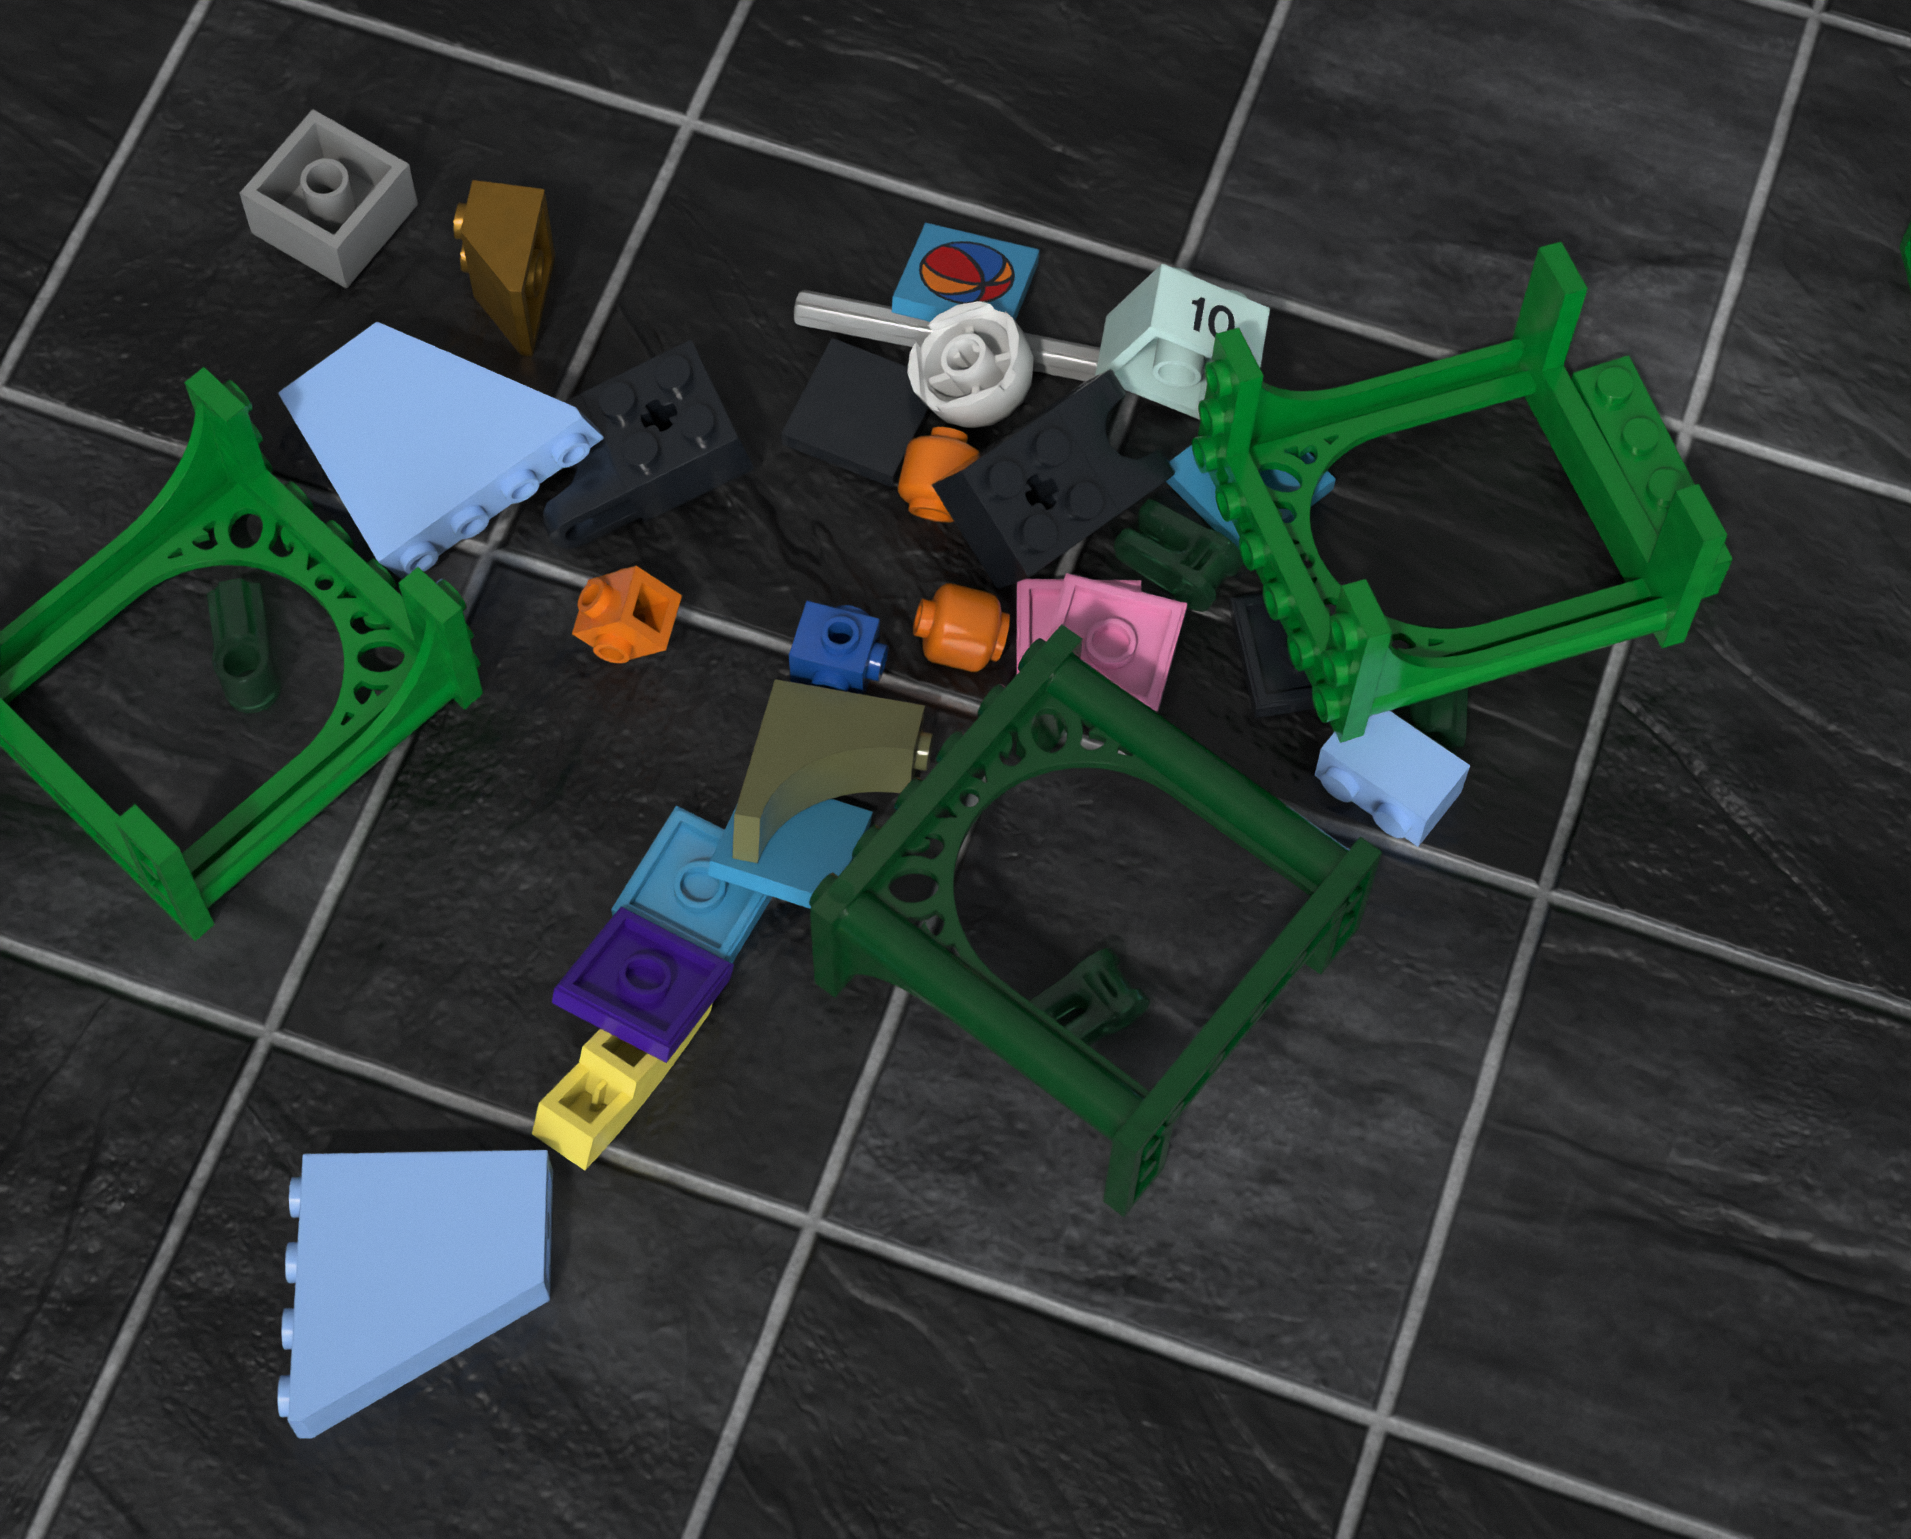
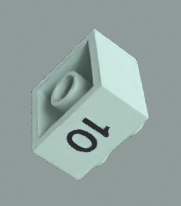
[1095,264,1270,419]

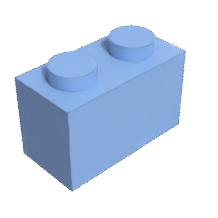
[1314,711,1470,847]

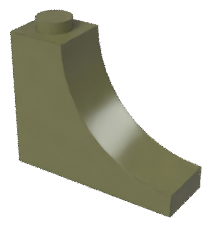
[732,679,933,863]

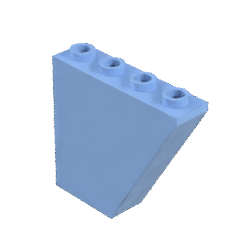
[278,322,604,579]
[278,1150,553,1438]

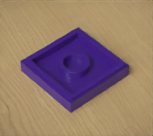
[552,907,734,1063]

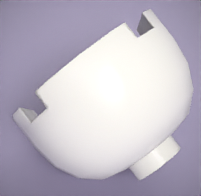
[908,301,1034,428]

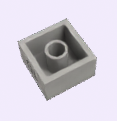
[240,109,418,289]

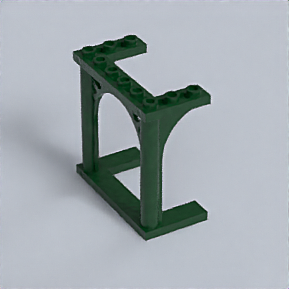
[809,624,1382,1217]

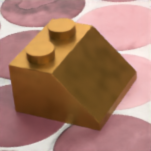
[454,180,555,357]

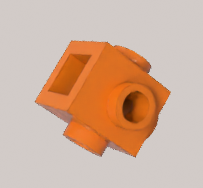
[572,566,682,664]

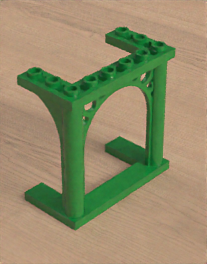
[1192,242,1727,743]
[0,367,483,941]

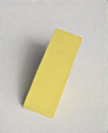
[532,1004,713,1170]

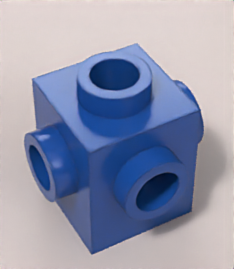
[789,601,889,695]

